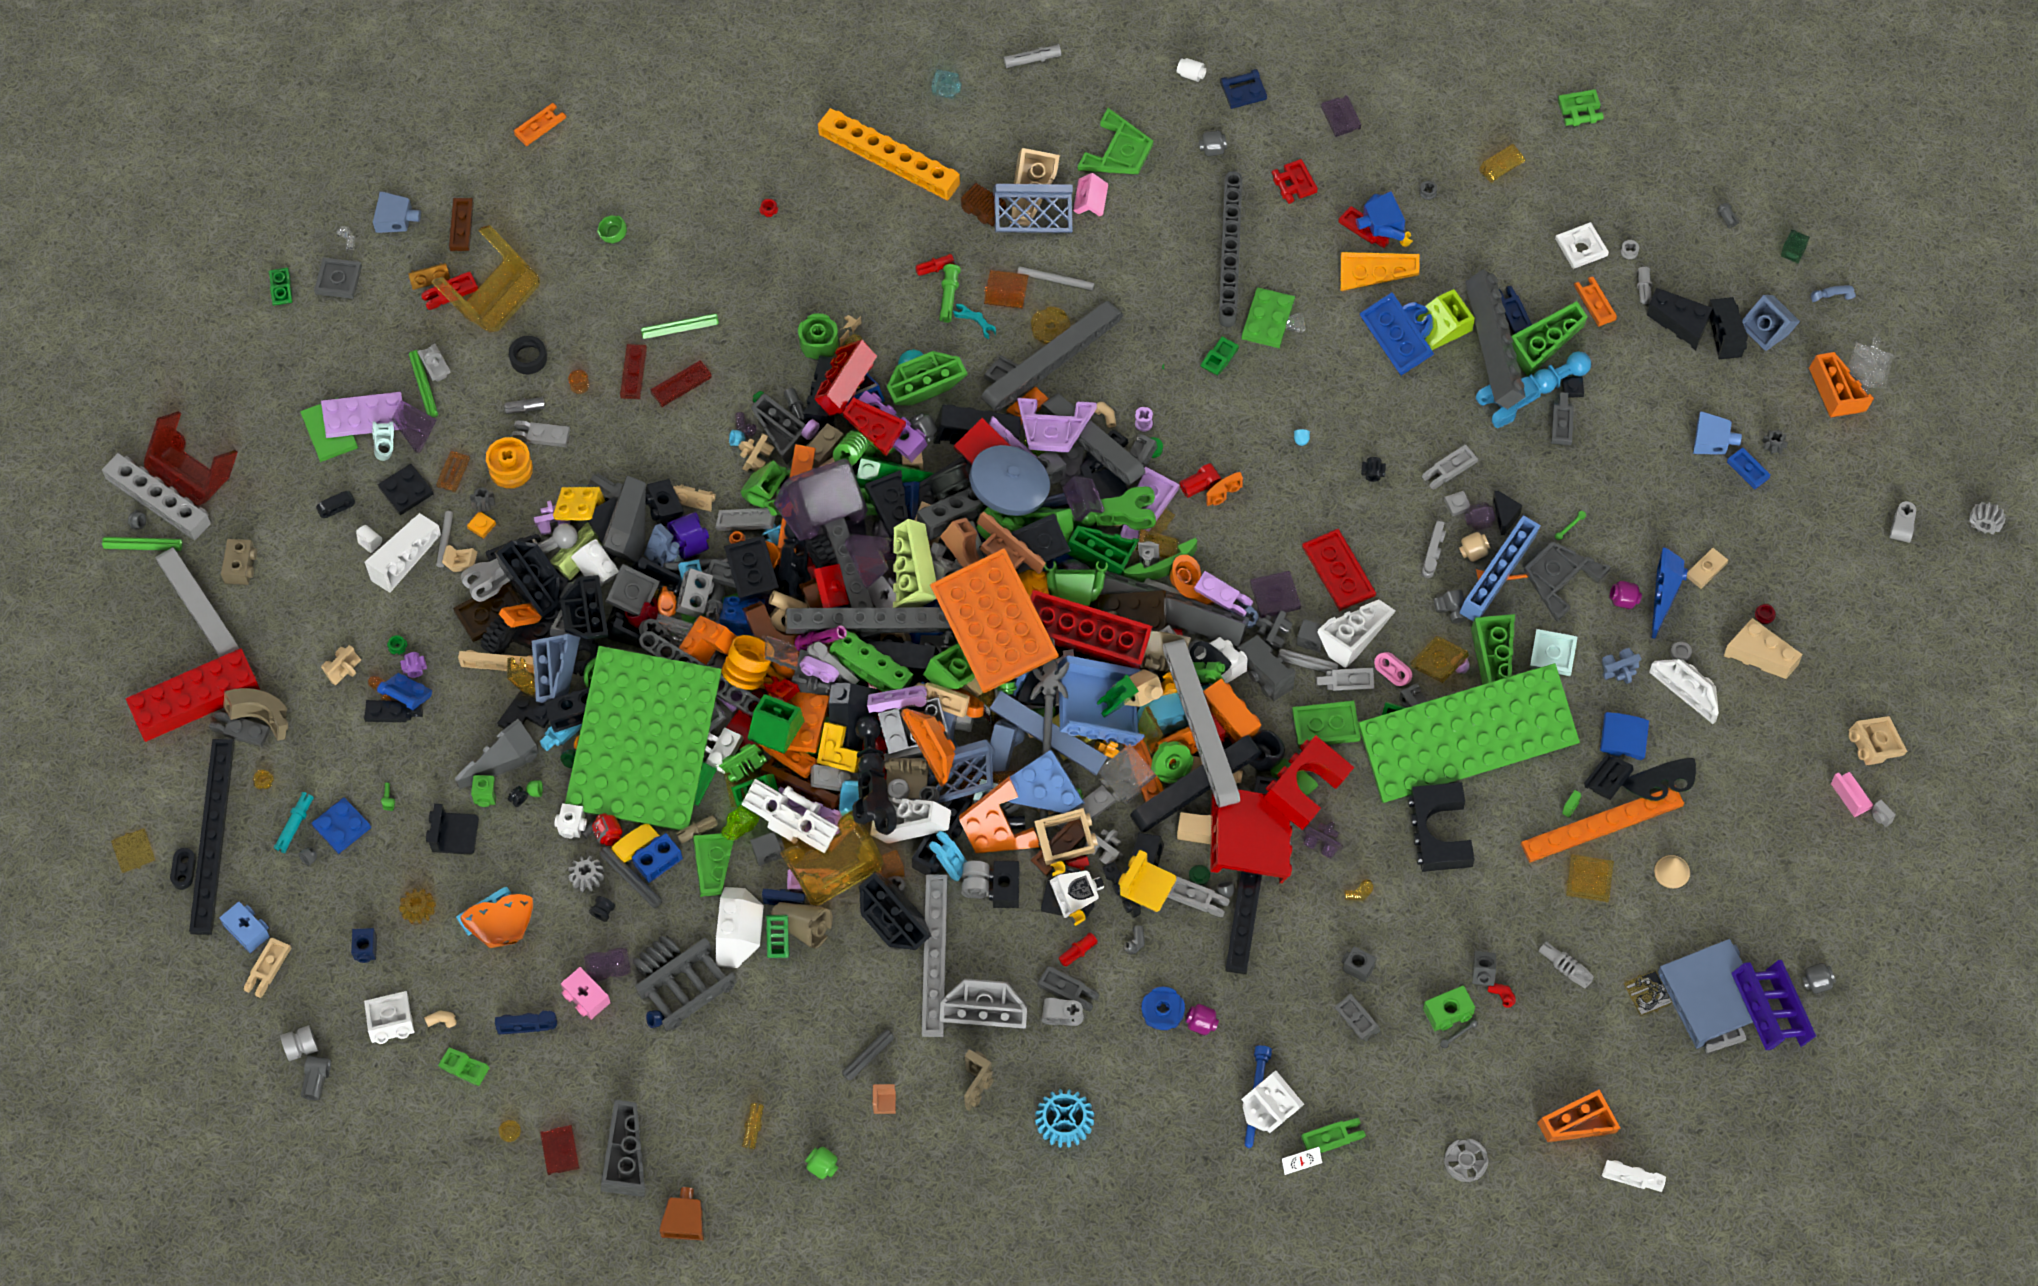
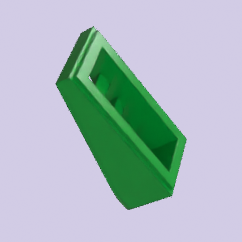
[731,774,779,807]
[766,915,790,958]

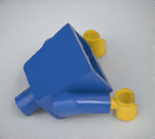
[1356,192,1413,247]

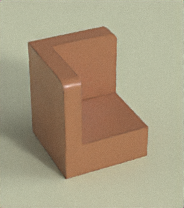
[873,1084,896,1114]

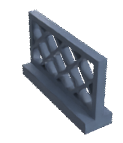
[993,184,1073,233]
[914,739,995,803]

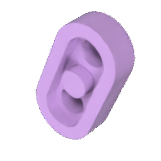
[800,656,839,683]

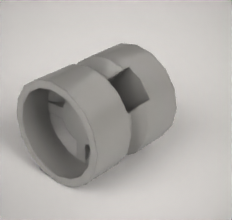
[961,861,990,899]
[280,1025,318,1061]

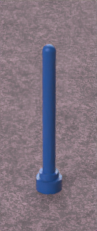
[1244,1046,1272,1148]

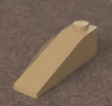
[1010,148,1060,226]

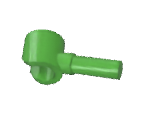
[381,783,395,811]

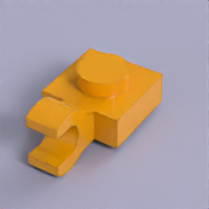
[1094,740,1119,758]

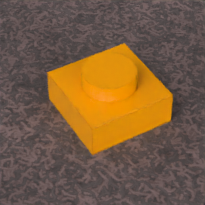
[467,512,496,539]

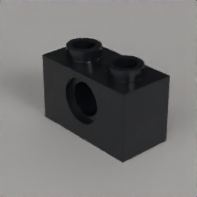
[645,479,684,526]
[989,861,1020,908]

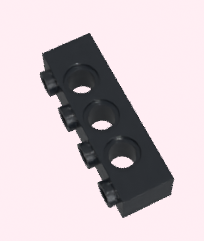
[544,687,590,733]

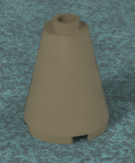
[771,902,833,949]

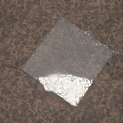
[765,635,798,670]

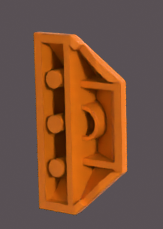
[901,708,956,787]

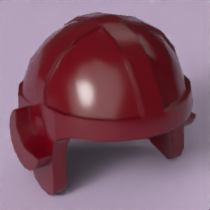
[624,597,660,629]

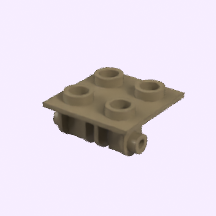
[1140,630,1191,672]
[885,758,929,799]

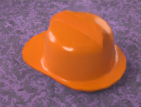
[1169,555,1201,599]

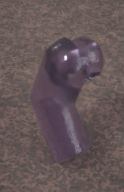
[735,412,757,437]

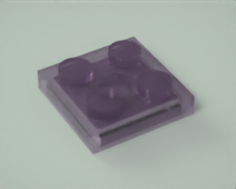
[1250,571,1301,618]

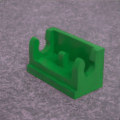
[1097,675,1139,718]

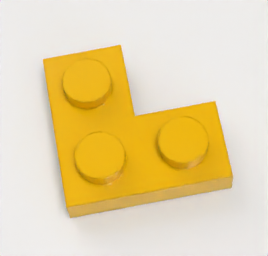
[817,722,860,773]

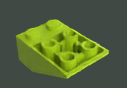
[1417,289,1475,350]

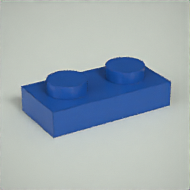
[1727,448,1771,490]

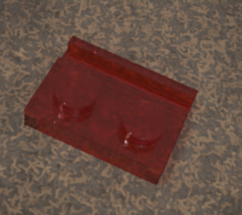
[540,1125,580,1175]

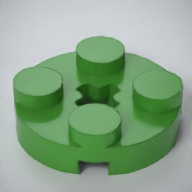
[1151,741,1194,783]

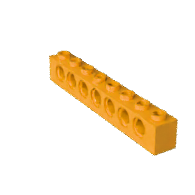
[818,108,960,201]

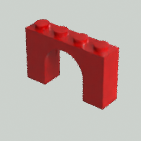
[1264,735,1354,830]

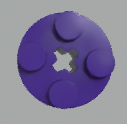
[667,512,709,560]

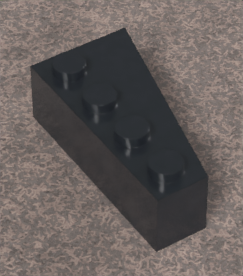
[803,356,836,433]
[933,404,1021,445]

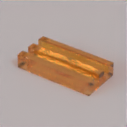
[436,451,470,492]

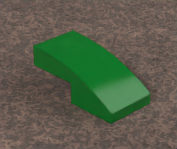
[1200,336,1239,376]

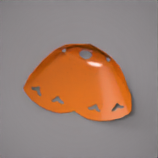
[460,894,533,948]

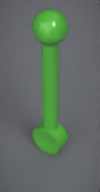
[1555,511,1586,540]

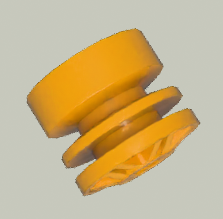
[722,635,774,690]

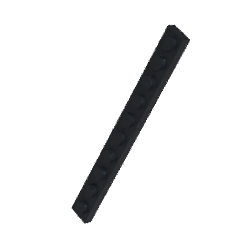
[189,739,235,935]
[1225,776,1277,975]

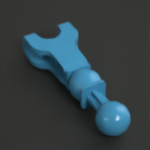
[1476,351,1591,428]

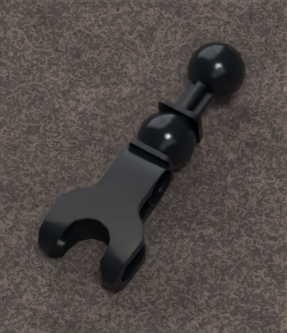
[775,477,814,600]
[852,715,897,835]

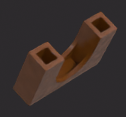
[742,578,823,656]

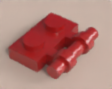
[1272,159,1318,204]

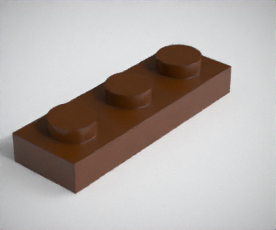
[449,198,474,251]
[1031,819,1091,876]

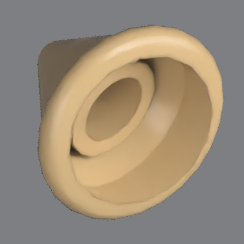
[1654,855,1690,889]

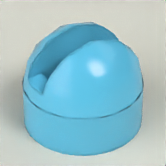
[1294,429,1310,446]
[729,430,745,446]

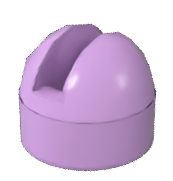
[1452,656,1470,674]

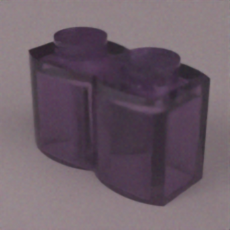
[584,948,631,982]

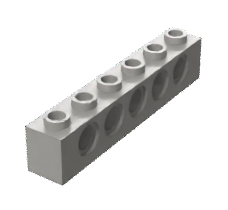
[102,453,211,541]

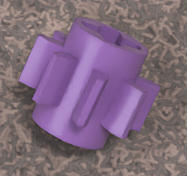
[400,652,427,678]

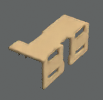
[839,315,862,346]

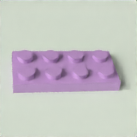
[321,392,406,438]

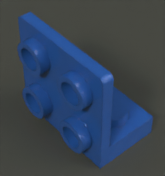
[719,596,765,636]

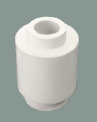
[1177,58,1206,82]

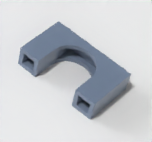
[943,711,1018,778]

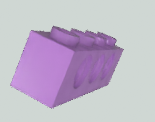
[858,391,928,463]

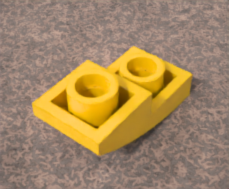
[612,824,660,863]

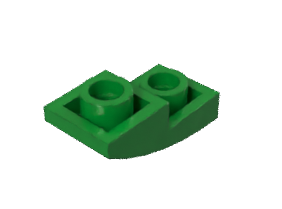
[269,268,293,306]

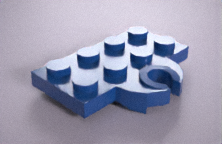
[1359,292,1434,376]

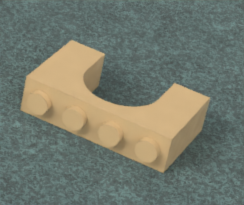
[1177,756,1243,844]

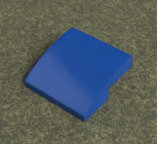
[1600,712,1649,760]

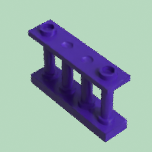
[1731,960,1816,1050]

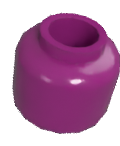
[1609,580,1642,609]
[1185,1004,1219,1036]

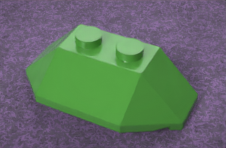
[887,351,968,405]

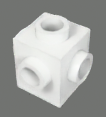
[555,803,587,839]

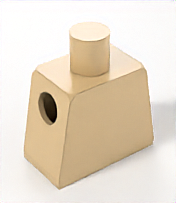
[1113,669,1163,707]

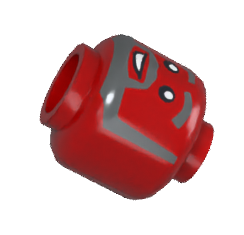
[592,813,623,846]

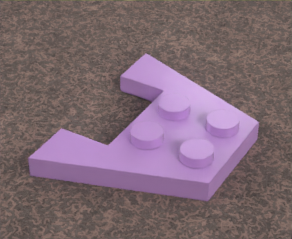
[1017,398,1097,452]

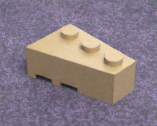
[1724,618,1803,679]

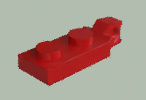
[1338,206,1389,248]

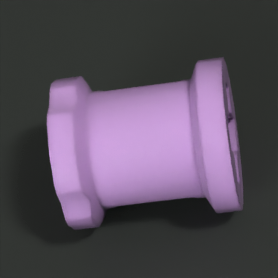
[1135,407,1153,432]

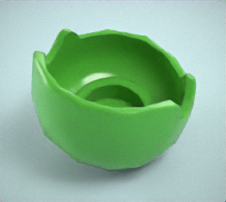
[597,215,627,244]

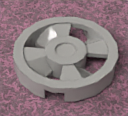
[1444,1139,1488,1182]

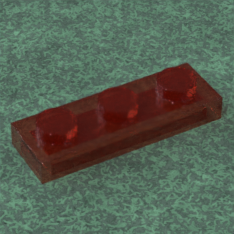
[620,344,647,399]
[650,360,712,407]

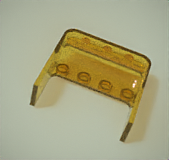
[432,225,540,332]

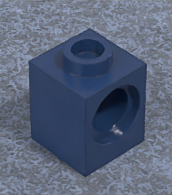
[351,928,377,963]

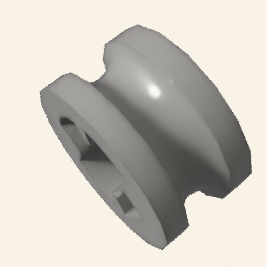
[1621,240,1639,259]

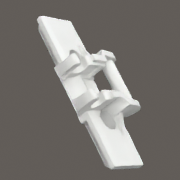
[741,779,839,853]

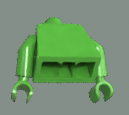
[741,460,791,516]
[1044,561,1108,606]

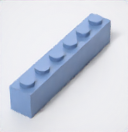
[1459,515,1541,622]

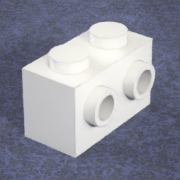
[571,539,619,586]

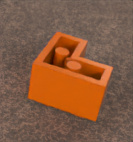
[679,615,737,665]

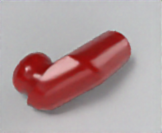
[1488,983,1516,1008]

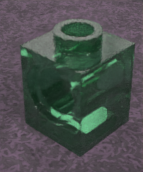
[1781,230,1810,264]

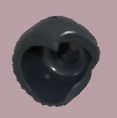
[1249,730,1285,772]

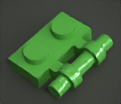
[1558,89,1604,127]

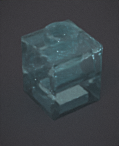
[932,69,962,100]

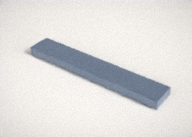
[989,691,1108,775]

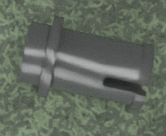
[1717,203,1739,229]

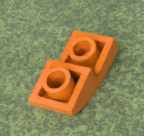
[1206,472,1243,506]

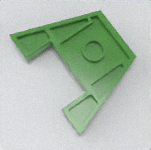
[1078,108,1153,174]

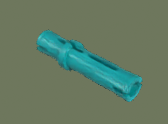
[274,792,314,853]

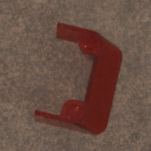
[144,411,238,505]

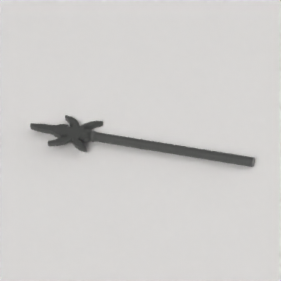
[1030,637,1070,846]

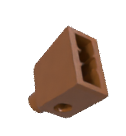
[660,1187,704,1241]

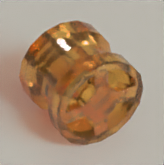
[568,370,590,394]

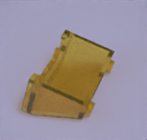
[780,810,884,906]

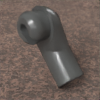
[1123,925,1145,955]

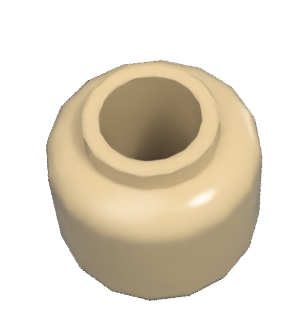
[1459,532,1491,562]

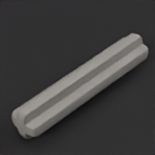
[1278,649,1338,673]

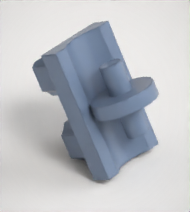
[1602,648,1641,684]

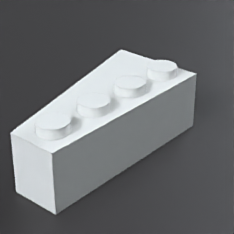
[365,513,441,593]
[870,797,951,843]

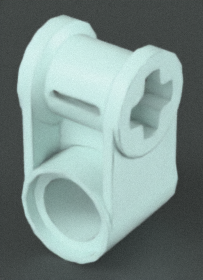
[372,421,394,461]

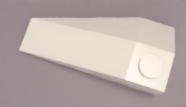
[1318,600,1395,668]

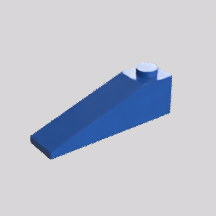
[1651,548,1687,639]

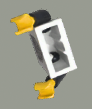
[1050,861,1104,926]

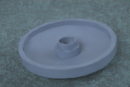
[969,445,1050,516]

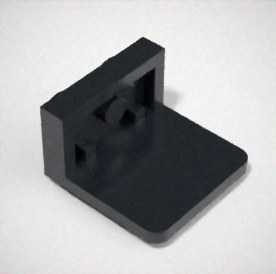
[1078,464,1128,505]
[426,803,479,854]

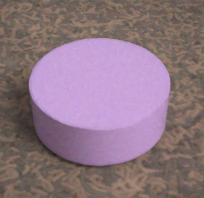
[801,419,820,440]

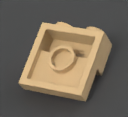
[1849,716,1907,765]

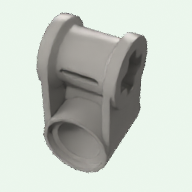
[1889,501,1916,543]
[1041,998,1084,1026]

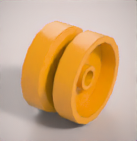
[486,437,533,488]

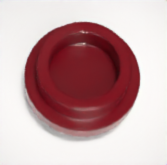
[1755,604,1776,624]

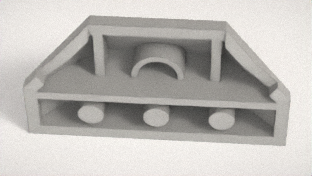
[940,978,1027,1029]

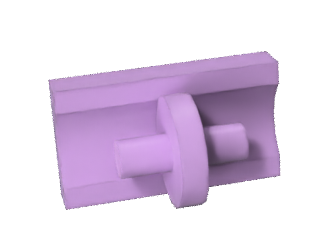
[534,500,570,535]

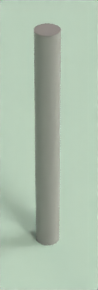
[1017,266,1095,291]

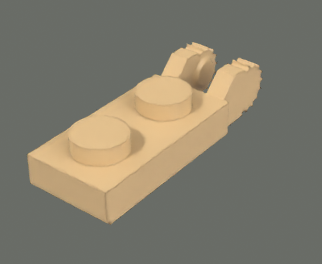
[244,938,291,998]

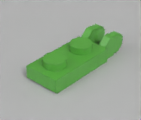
[1301,1118,1366,1153]

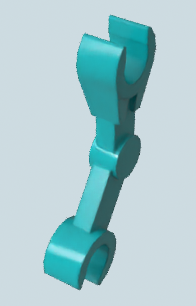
[953,304,996,339]

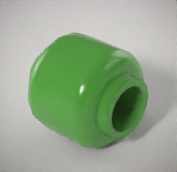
[805,1147,839,1179]

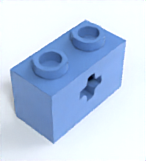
[219,902,270,953]

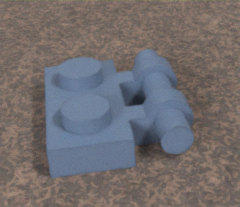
[644,523,680,571]

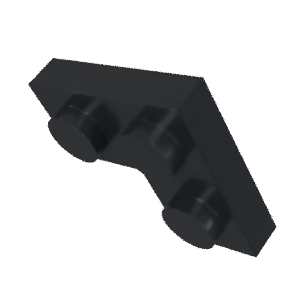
[497,691,549,729]

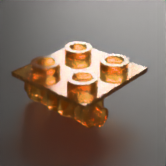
[984,270,1029,309]

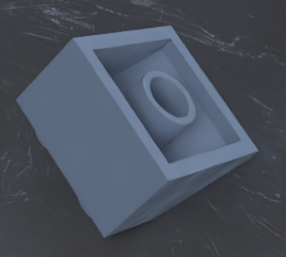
[1742,295,1800,351]

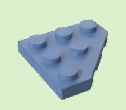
[1009,750,1085,814]

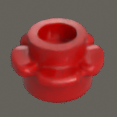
[759,199,779,217]

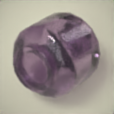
[1465,502,1496,530]

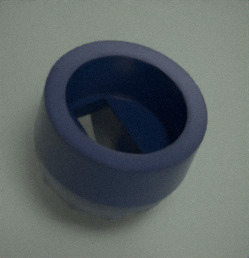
[646,1010,665,1028]

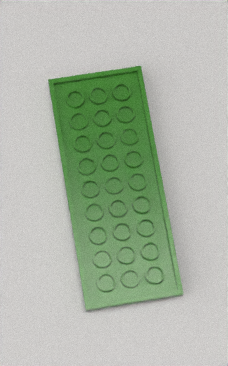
[1358,663,1580,803]

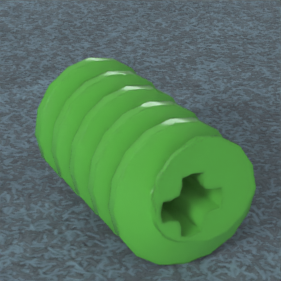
[833,430,868,466]

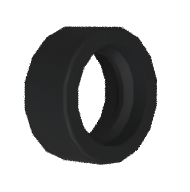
[508,336,547,374]

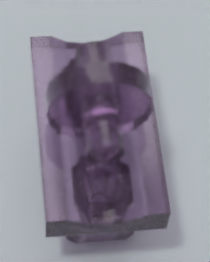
[1303,821,1343,859]

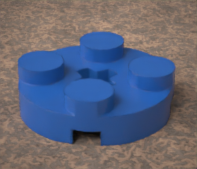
[1142,987,1185,1030]

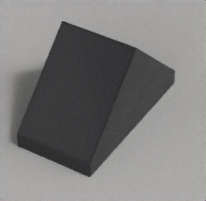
[1492,491,1522,535]

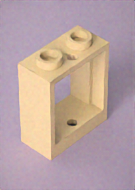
[1034,808,1098,865]

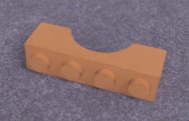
[940,518,981,568]

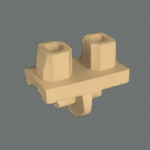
[739,434,775,471]
[321,645,361,686]

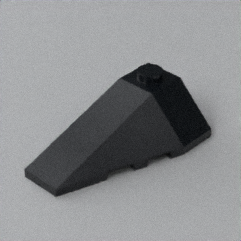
[829,683,879,767]

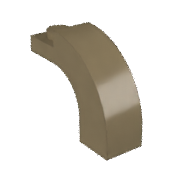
[223,688,288,741]

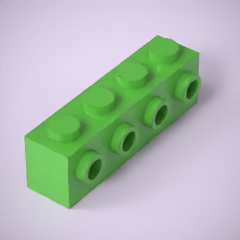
[829,630,913,692]

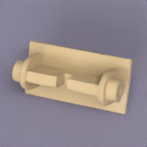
[673,484,716,512]

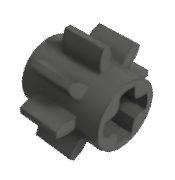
[1762,429,1788,455]
[470,488,495,512]

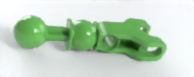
[1038,486,1156,530]

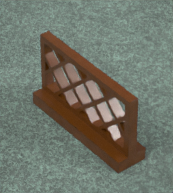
[761,754,840,810]

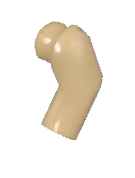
[1095,402,1116,428]

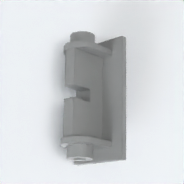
[1138,541,1160,568]

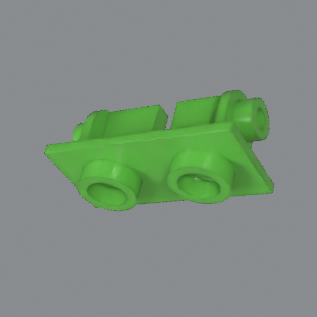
[1193,662,1225,684]

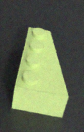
[893,519,936,608]

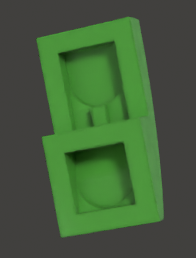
[438,1047,489,1086]

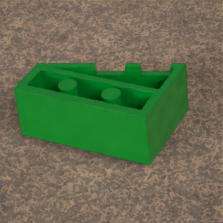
[1067,526,1139,575]

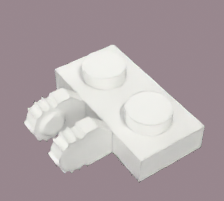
[705,727,744,774]

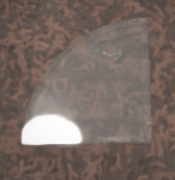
[1286,313,1306,333]

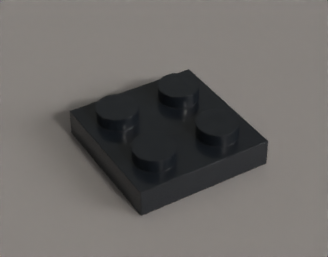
[377,464,434,516]

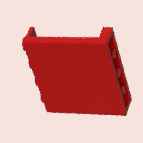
[1210,789,1293,883]

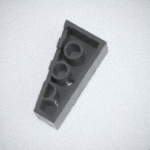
[601,1100,645,1197]

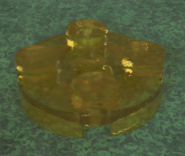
[1031,307,1070,344]

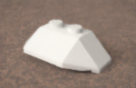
[1649,659,1719,724]
[716,887,764,968]

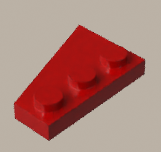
[843,397,906,456]

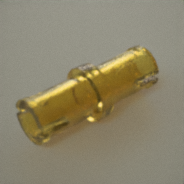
[742,1103,764,1149]

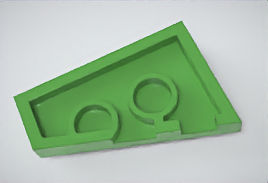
[693,832,735,897]

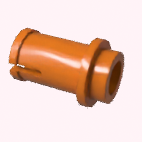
[729,531,745,544]

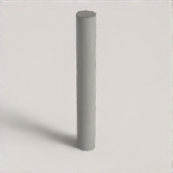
[436,511,453,567]

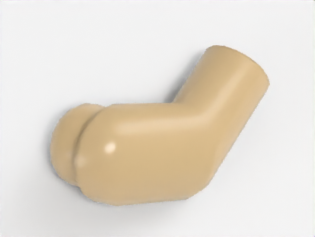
[424,1010,457,1028]

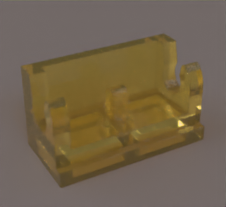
[1479,144,1526,183]
[507,657,535,695]

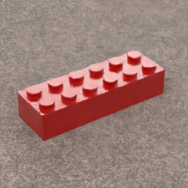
[1030,590,1153,669]
[125,648,260,742]

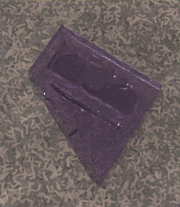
[392,401,437,453]

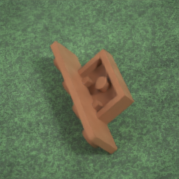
[977,512,1046,574]

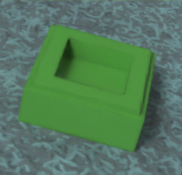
[1562,790,1581,818]

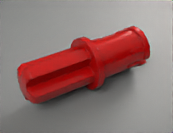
[915,254,955,276]
[1059,933,1098,966]

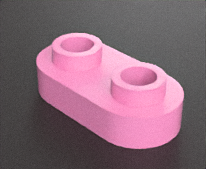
[1374,652,1412,686]

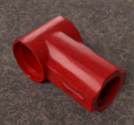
[1179,463,1222,498]

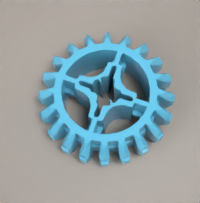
[1035,1089,1094,1148]

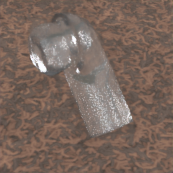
[336,226,356,252]

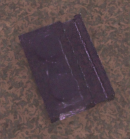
[1321,95,1362,137]

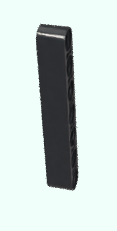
[1130,735,1262,833]

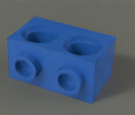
[632,833,683,883]

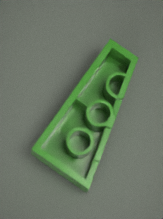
[1511,301,1588,376]

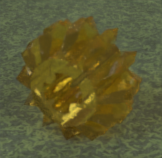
[399,888,436,925]

